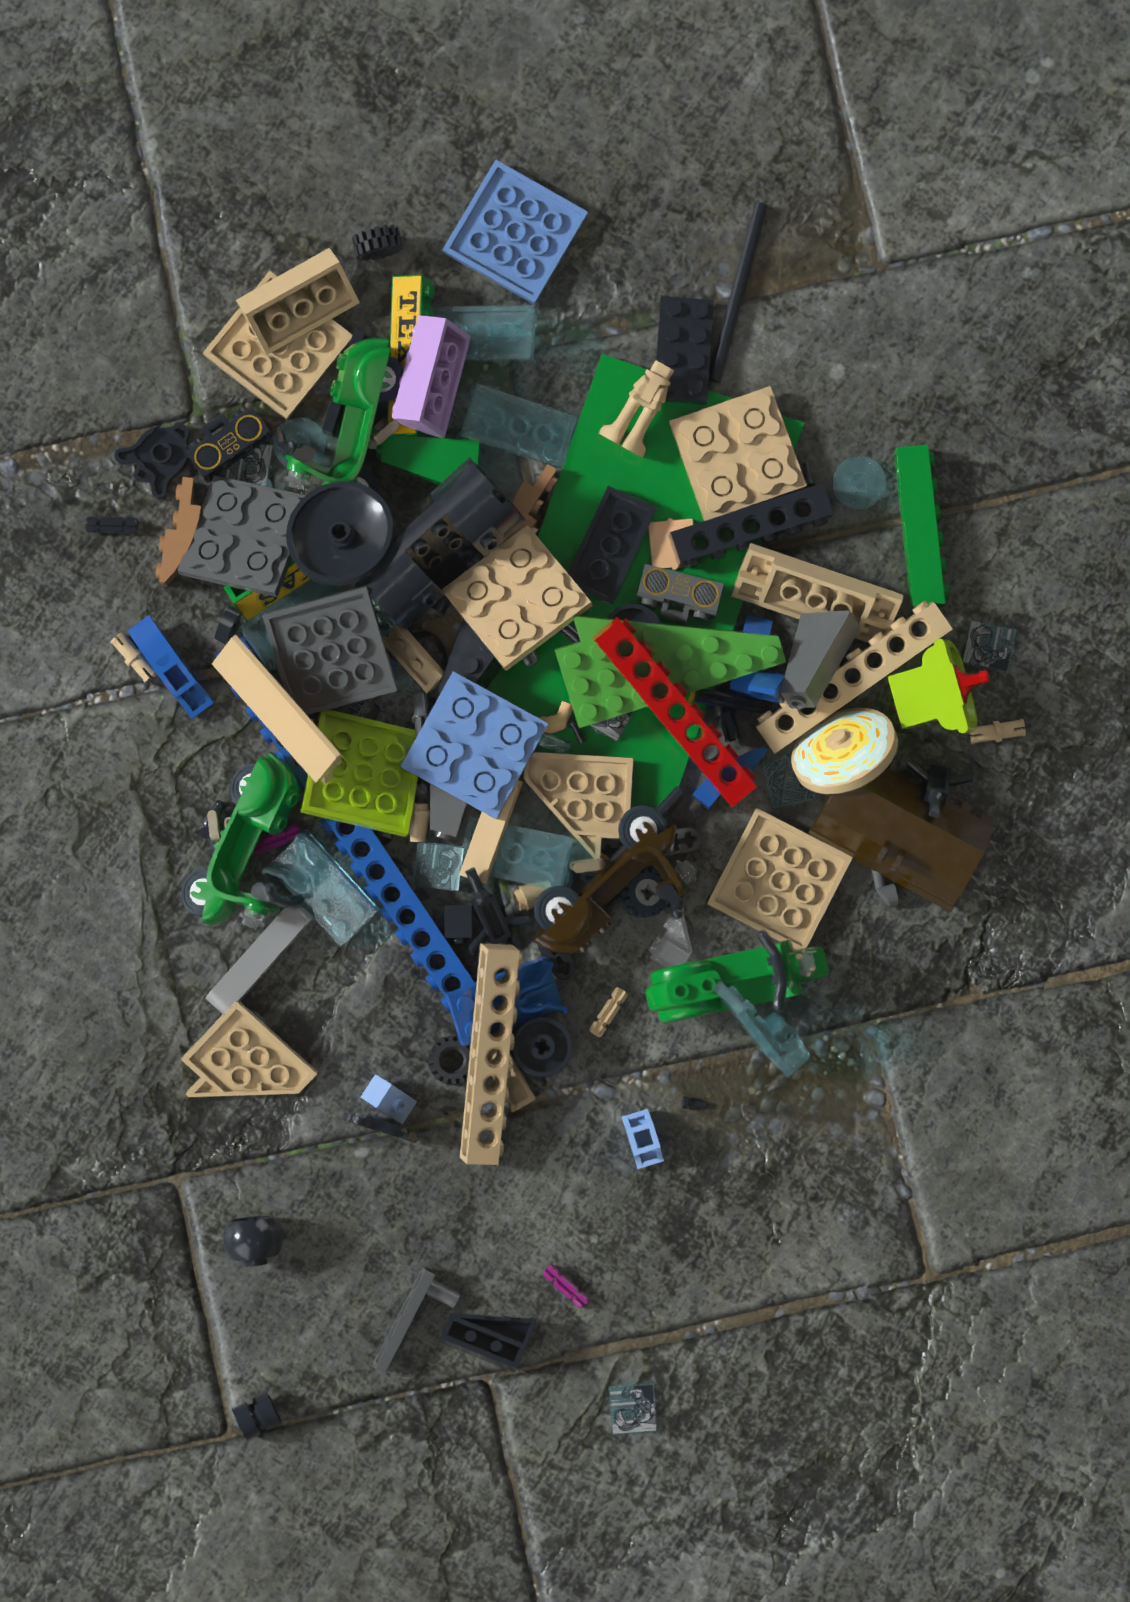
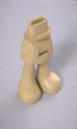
[599,360,674,458]

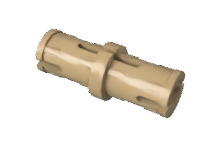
[110,631,157,683]
[969,719,1026,744]

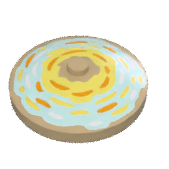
[791,708,898,794]

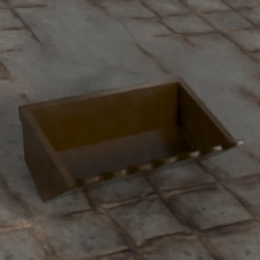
[808,762,996,912]

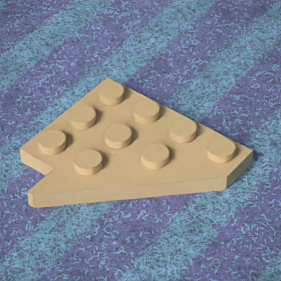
[523,752,633,858]

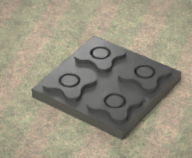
[177,475,306,597]
[262,586,398,715]

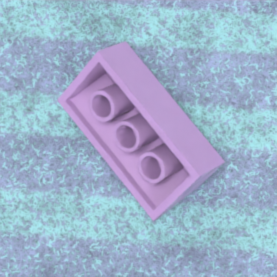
[392,315,471,438]

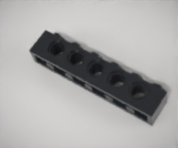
[668,483,834,568]

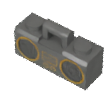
[637,564,724,624]

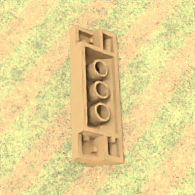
[731,543,903,643]
[212,635,341,784]

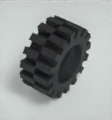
[352,225,403,261]
[428,1035,471,1085]

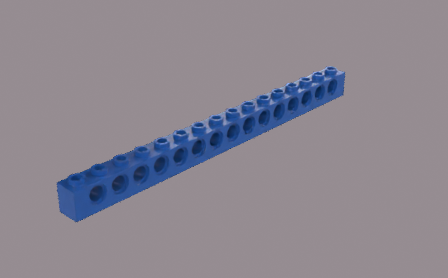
[215,638,475,1013]

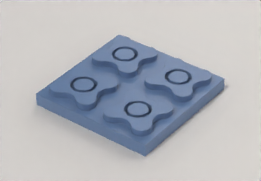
[442,160,588,305]
[401,672,549,819]

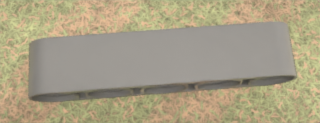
[205,905,314,1014]

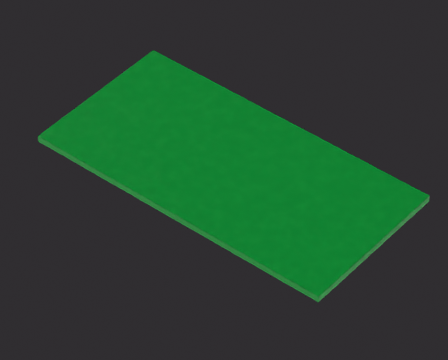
[486,354,804,823]

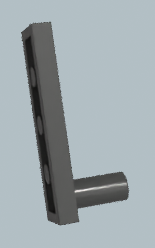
[372,1267,460,1373]

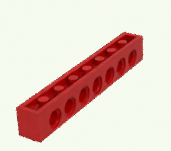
[592,617,757,807]

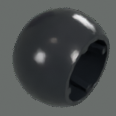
[223,1215,283,1267]

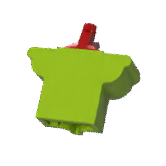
[888,639,990,733]

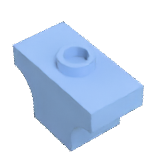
[361,1074,417,1124]
[622,1109,664,1169]

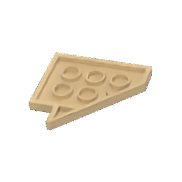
[181,999,318,1097]

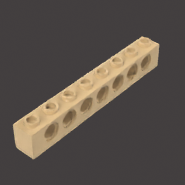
[755,601,952,754]
[460,944,522,1165]

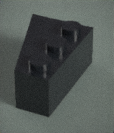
[438,618,502,694]

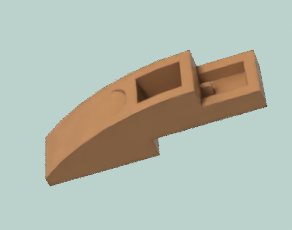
[503,464,558,543]
[156,477,202,586]

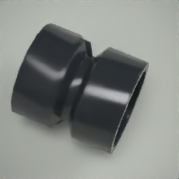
[232,1392,282,1441]

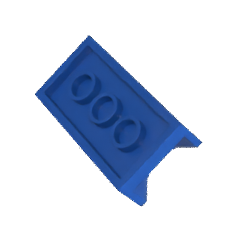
[445,956,568,1046]

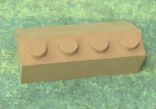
[236,248,360,355]

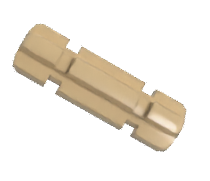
[589,987,628,1037]

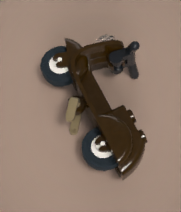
[532,805,697,954]

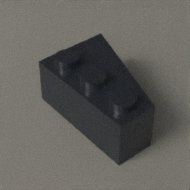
[439,1313,537,1373]

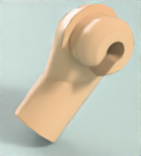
[540,701,573,734]

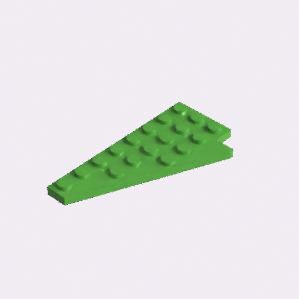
[555,616,786,728]

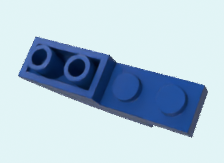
[128,615,214,719]

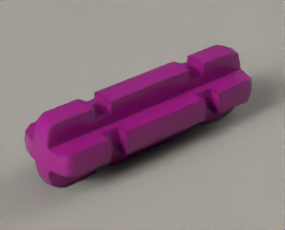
[252,824,302,855]
[542,1264,589,1308]

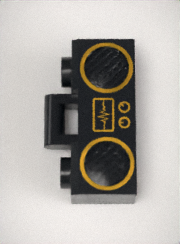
[186,406,272,483]

